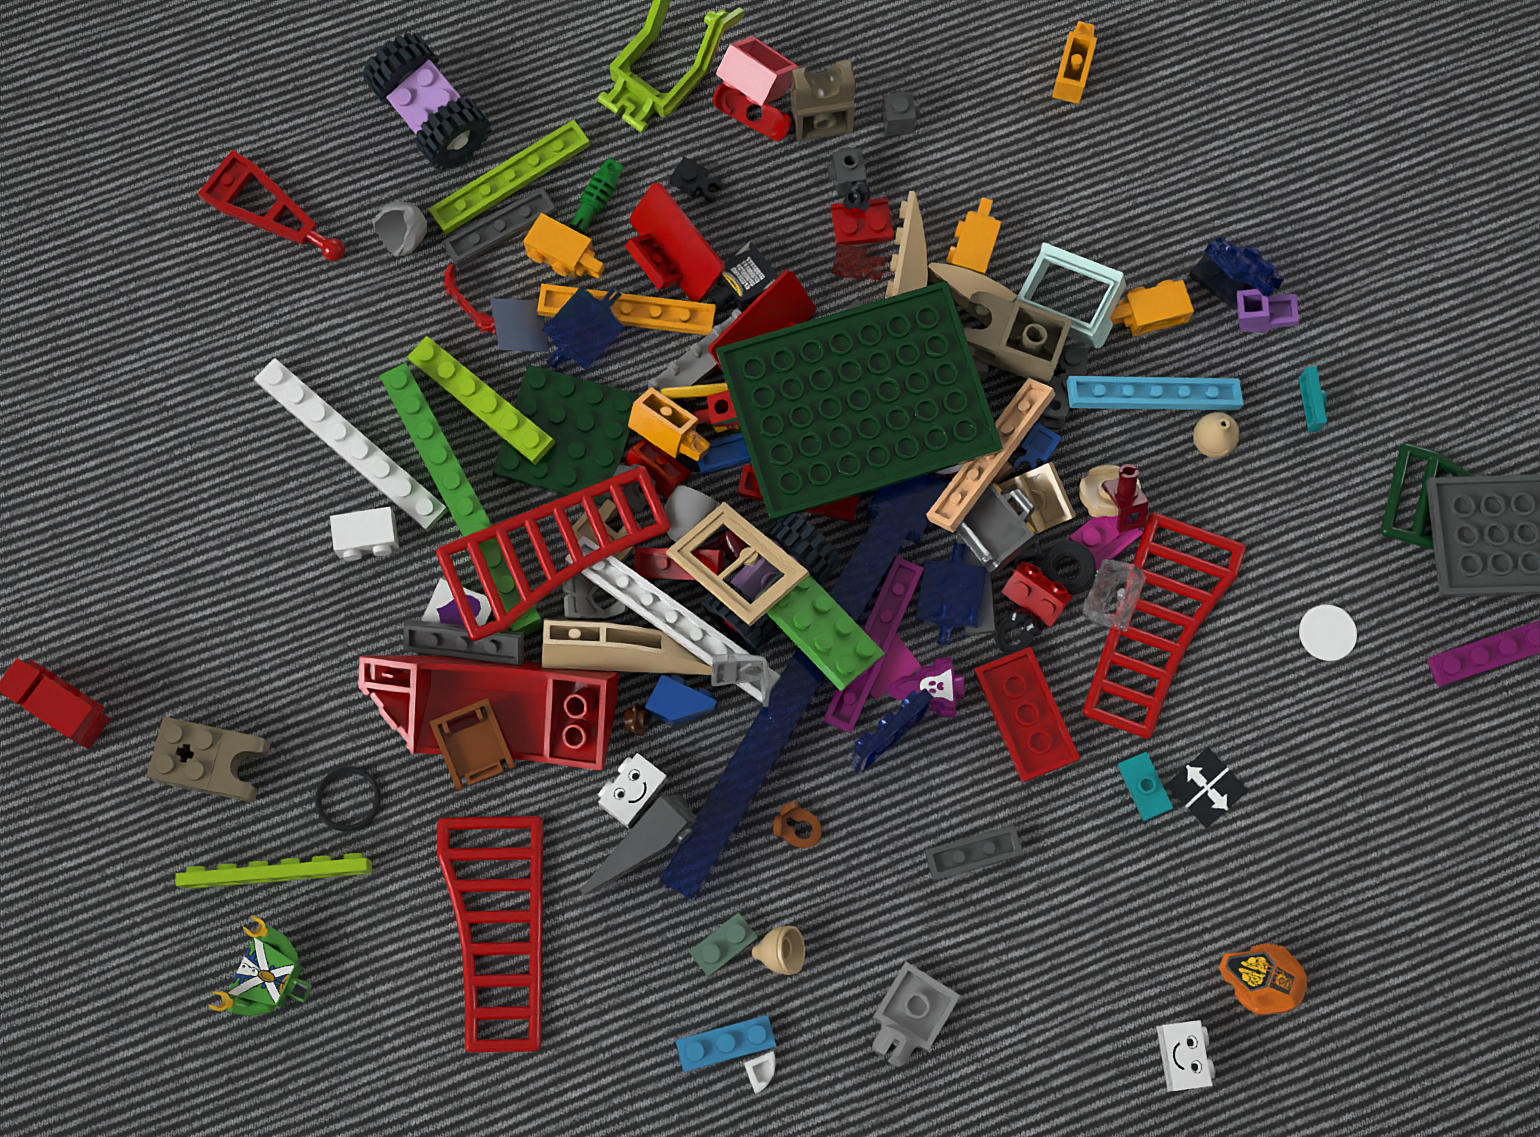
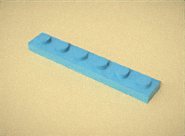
[1066,376,1244,410]

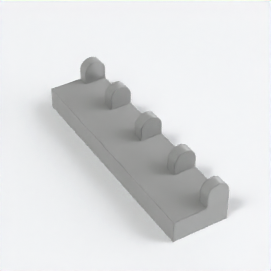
[648,309,742,403]

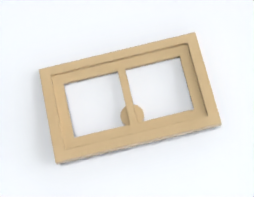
[666,502,810,626]

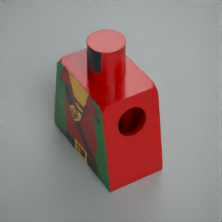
[693,390,741,436]

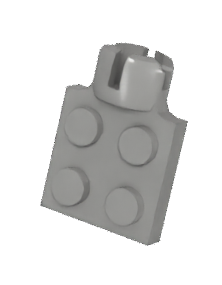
[872,962,960,1066]

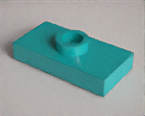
[1298,366,1327,433]
[1117,752,1173,822]

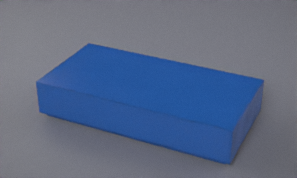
[697,433,751,476]

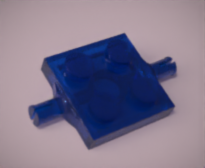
[1205,237,1284,297]
[542,286,626,370]
[916,543,987,646]

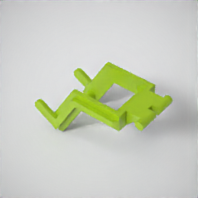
[597,0,745,133]

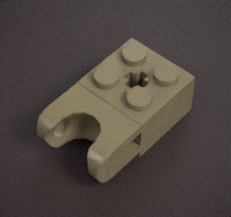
[791,60,855,142]
[963,291,1072,386]
[146,717,271,802]

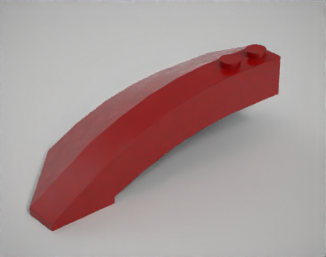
[358,655,619,771]

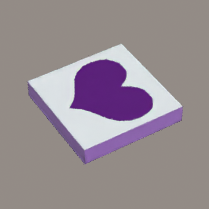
[421,578,493,627]

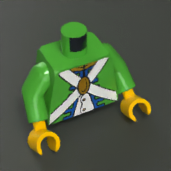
[208,915,312,1017]

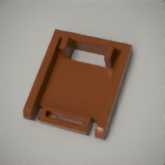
[430,698,515,791]

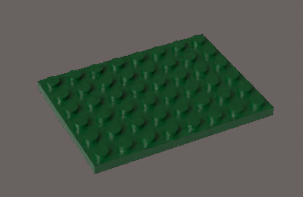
[716,281,1003,522]

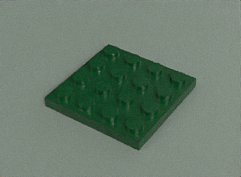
[492,364,641,506]

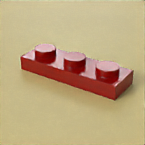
[634,547,723,580]

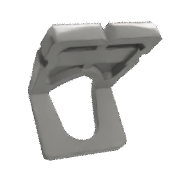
[563,573,628,620]
[711,653,770,707]

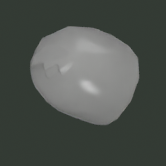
[664,485,721,542]

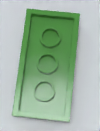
[757,575,885,691]

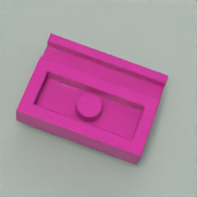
[1068,516,1143,572]

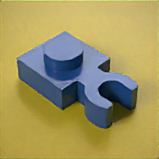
[1014,422,1062,471]

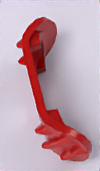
[713,83,792,142]
[443,264,496,334]

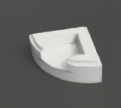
[744,1051,776,1094]

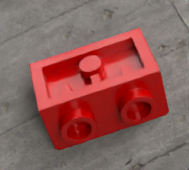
[1001,561,1073,627]

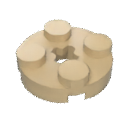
[1079,465,1141,518]

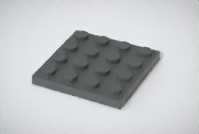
[1426,474,1540,597]

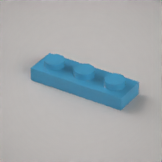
[675,1015,776,1072]

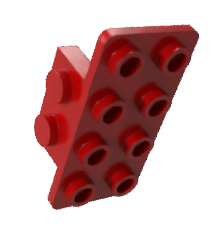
[625,182,725,303]
[708,270,816,371]

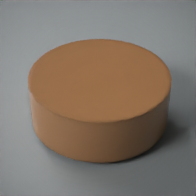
[991,460,1014,484]

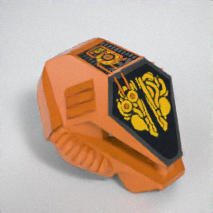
[1219,943,1307,1015]

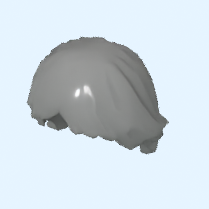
[372,202,427,257]

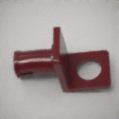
[1104,464,1149,533]

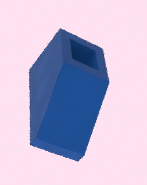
[645,674,718,726]

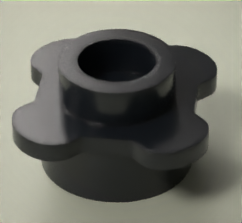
[842,181,871,211]

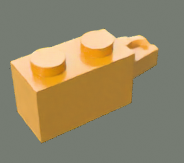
[1052,21,1097,104]
[946,197,1002,276]
[523,213,605,279]
[1110,280,1194,336]
[628,387,710,461]

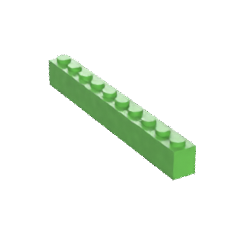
[379,363,543,636]

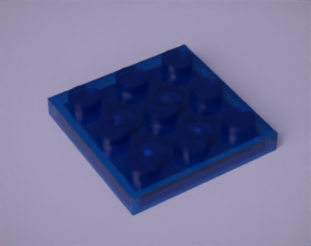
[851,688,934,775]

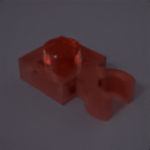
[832,243,886,280]

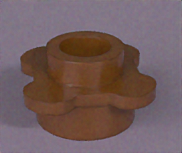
[624,703,649,736]

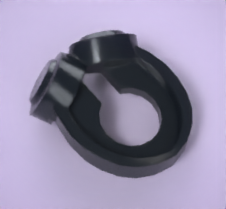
[995,607,1042,654]

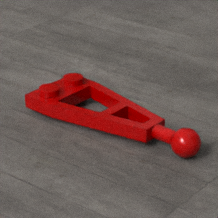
[197,149,345,261]

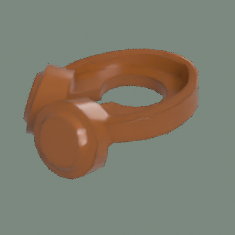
[773,801,822,849]

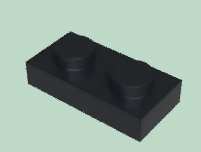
[1188,251,1254,310]

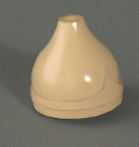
[1193,412,1239,458]
[752,926,805,975]

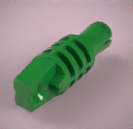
[569,158,623,234]

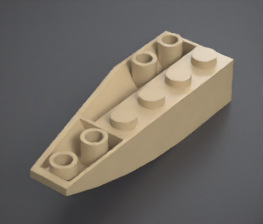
[885,191,928,298]
[542,618,712,675]

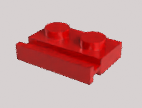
[830,197,894,247]

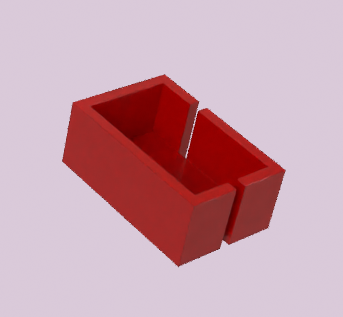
[0,658,111,749]

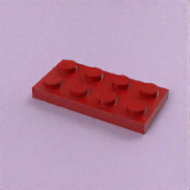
[974,646,1080,783]

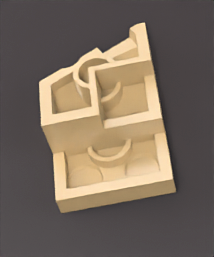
[998,461,1076,534]

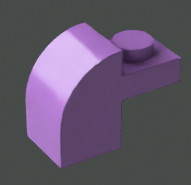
[1237,288,1299,333]

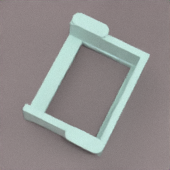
[1014,242,1126,348]

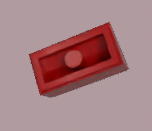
[624,438,692,499]

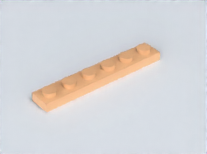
[926,378,1055,533]

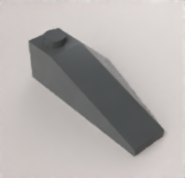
[580,795,697,895]

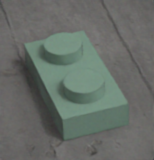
[689,912,758,978]

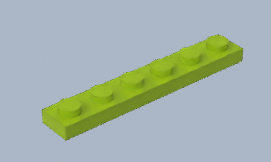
[428,119,590,235]
[407,336,555,465]
[176,853,372,889]

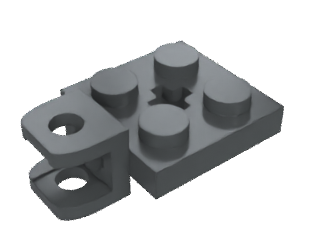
[1025,345,1089,430]

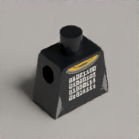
[710,240,779,312]

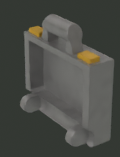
[956,483,1038,576]

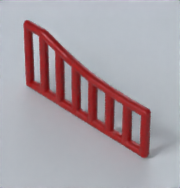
[436,466,671,641]
[1082,512,1246,739]
[437,816,543,1053]

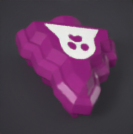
[889,657,965,718]

